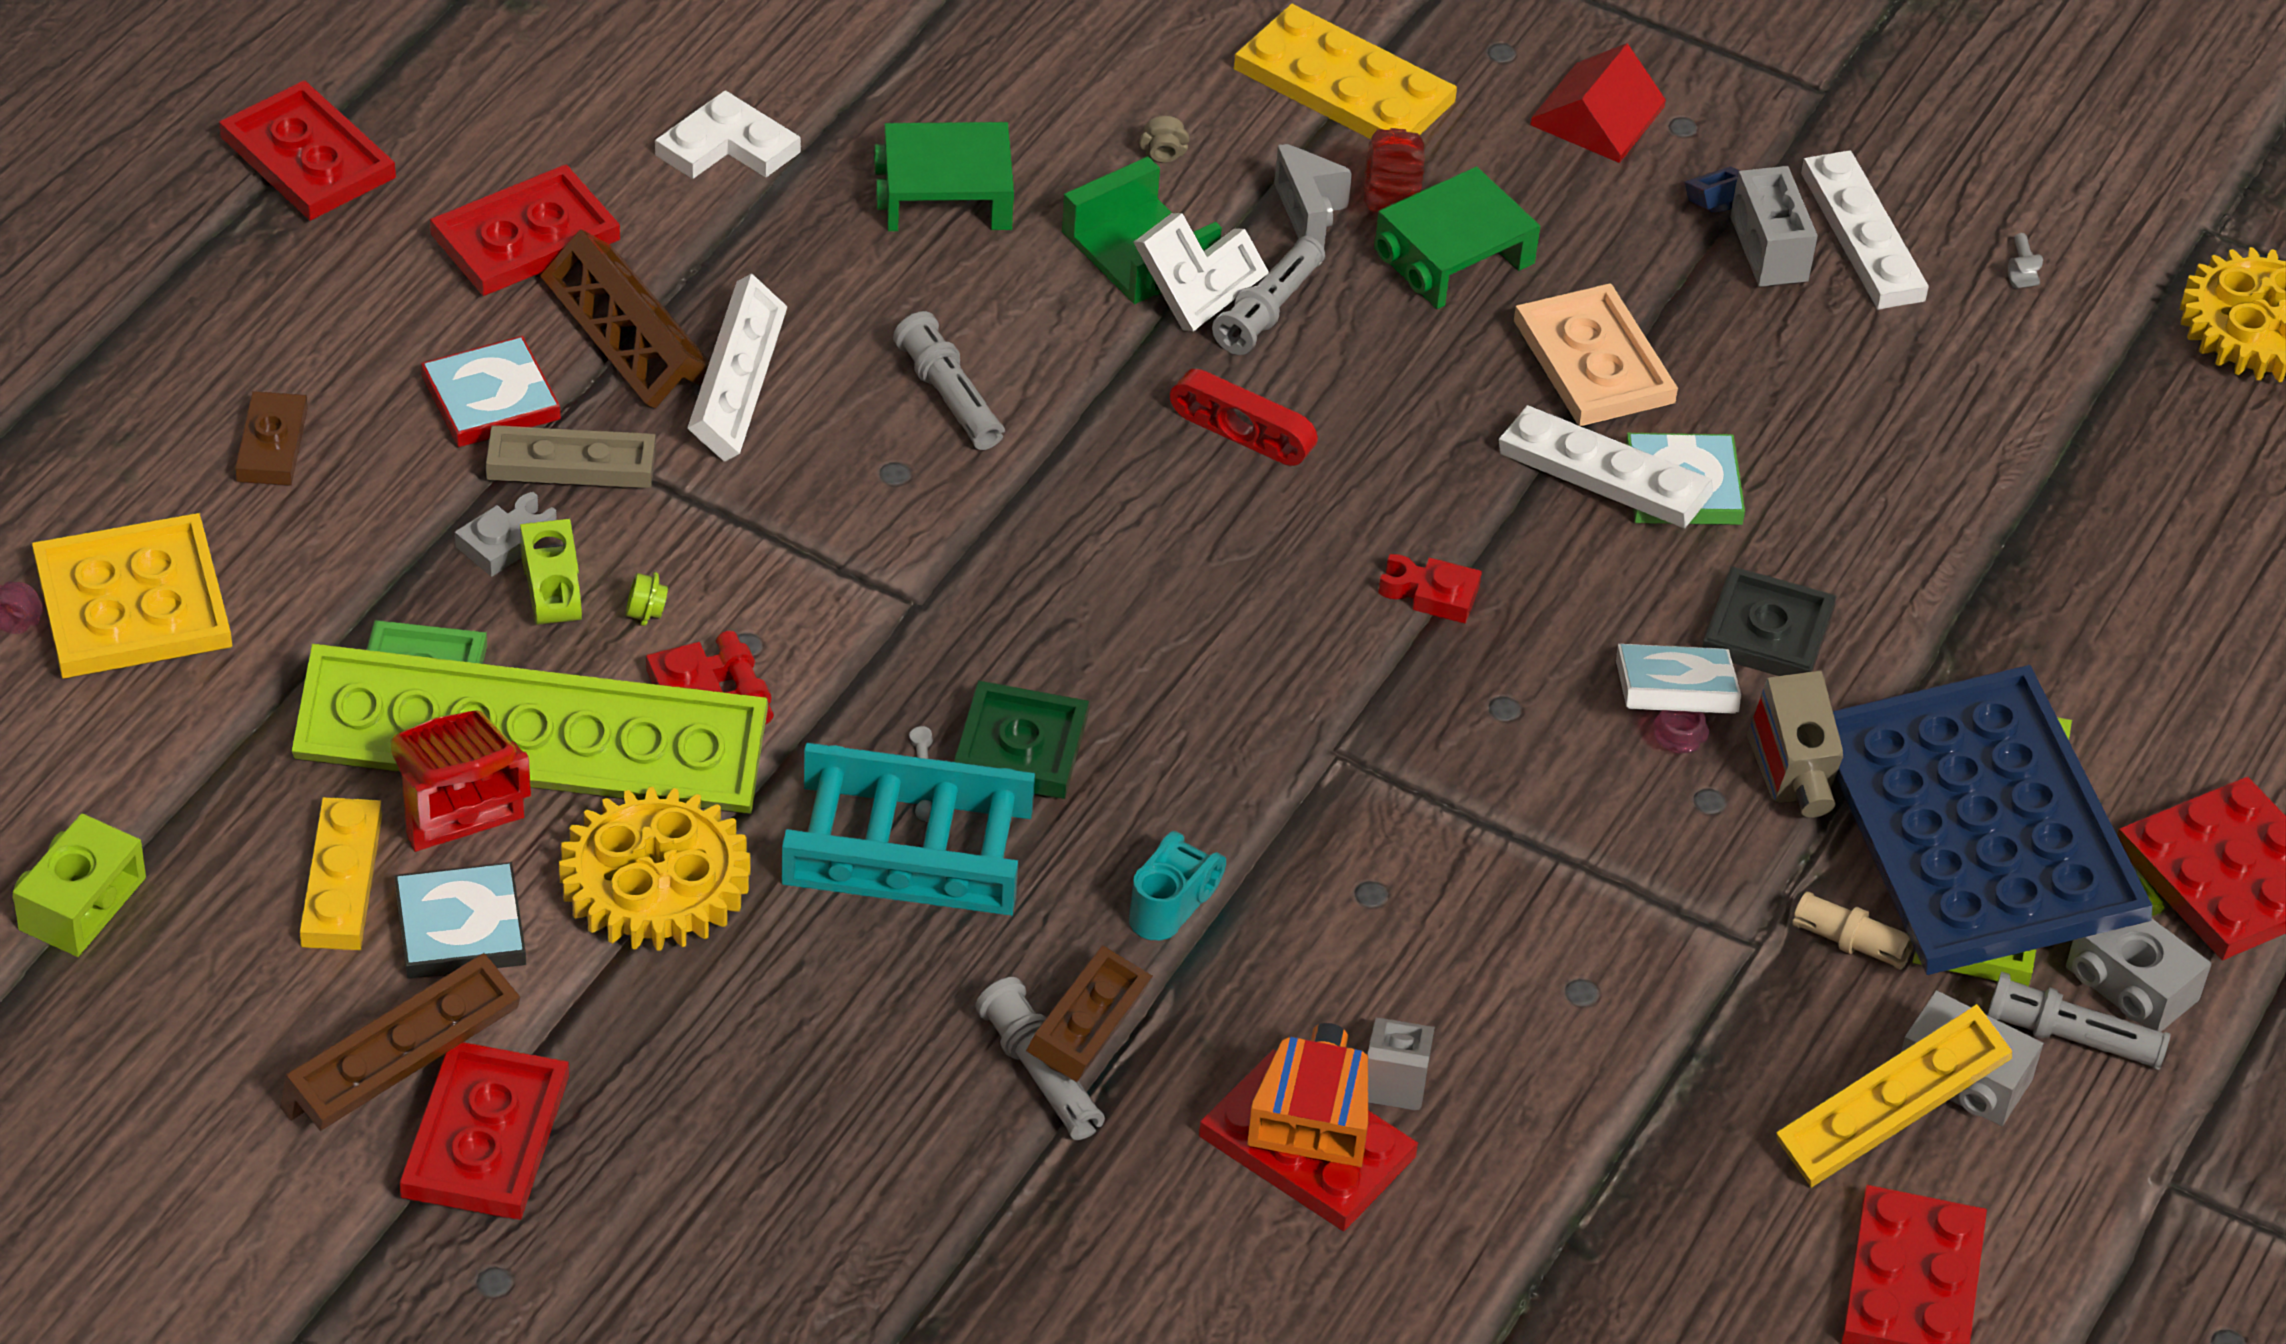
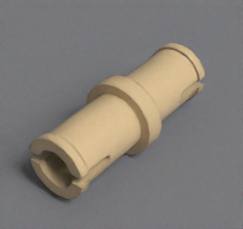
[1793,892,1913,970]

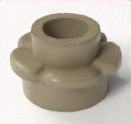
[1139,116,1190,163]

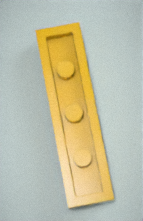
[1776,1004,2012,1188]

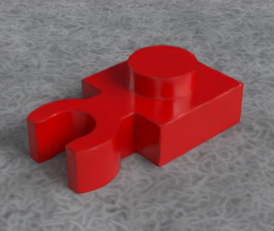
[1378,554,1482,624]

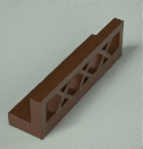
[540,229,709,409]
[280,953,520,1131]

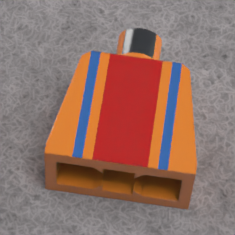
[1248,1023,1368,1167]

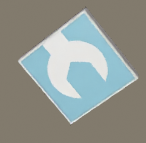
[1616,644,1741,714]

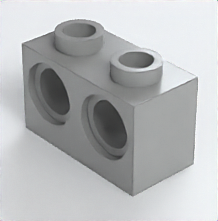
[1730,166,1818,287]

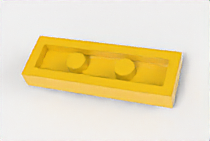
[300,797,382,950]

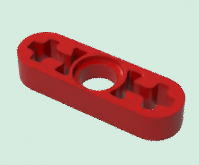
[1170,369,1318,466]

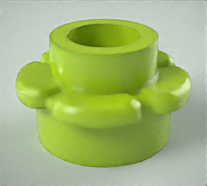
[625,572,668,626]

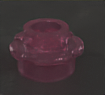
[0,581,43,634]
[1654,710,1709,753]

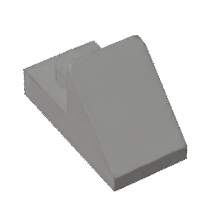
[1274,144,1352,248]
[1368,1017,1435,1110]

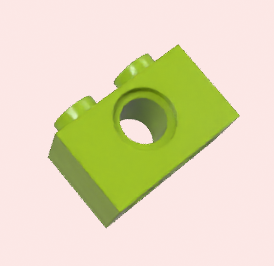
[12,813,146,957]

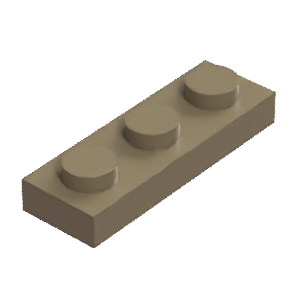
[486,425,656,488]

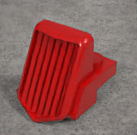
[391,710,531,852]

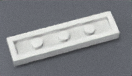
[1801,150,1929,310]
[688,273,787,462]
[1499,405,1713,529]

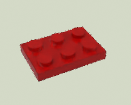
[219,80,396,221]
[430,164,620,296]
[400,1042,569,1220]
[1199,1049,1418,1232]
[1841,1185,1987,1344]

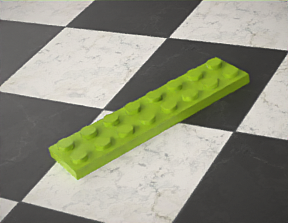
[292,644,768,814]

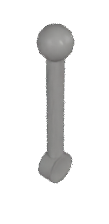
[909,726,933,822]

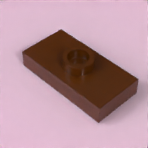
[235,391,308,486]

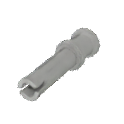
[1212,236,1325,355]
[893,311,1005,450]
[1987,971,2171,1070]
[975,977,1105,1140]

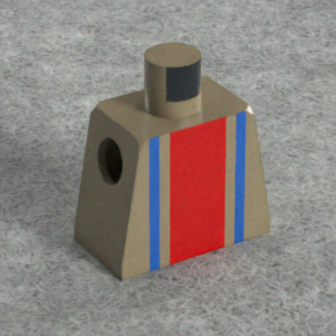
[1747,671,1843,817]

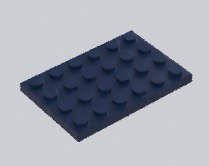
[1833,665,2153,975]

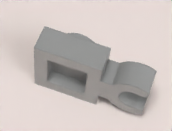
[455,492,557,577]

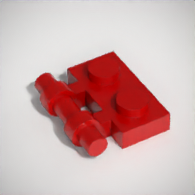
[646,631,774,725]

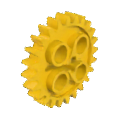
[2179,248,2286,382]
[559,787,750,951]

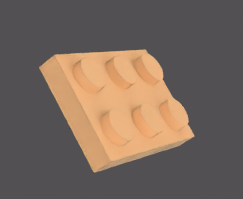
[1514,283,1678,426]

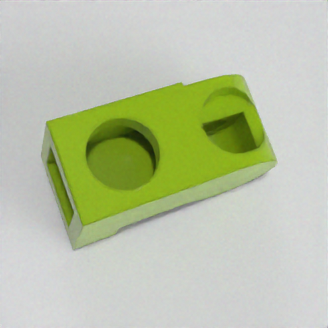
[520,519,582,625]

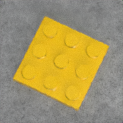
[32,513,232,679]

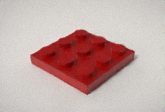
[2117,776,2286,961]

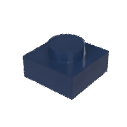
[1685,166,1741,212]

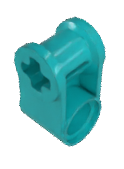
[1129,831,1226,941]

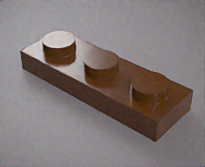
[1026,945,1153,1082]

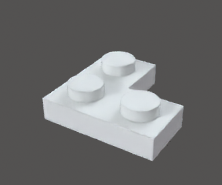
[655,90,801,179]
[1133,213,1269,331]

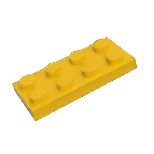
[1234,3,1457,154]

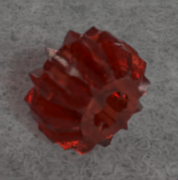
[1363,128,1425,212]

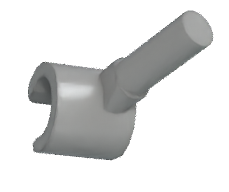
[2008,233,2043,289]

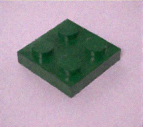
[954,680,1089,799]

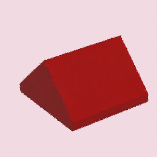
[1530,43,1666,163]

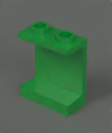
[874,122,1014,231]
[1062,156,1222,305]
[1374,166,1540,309]

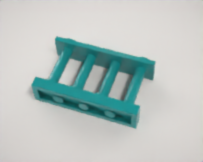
[782,743,1035,916]

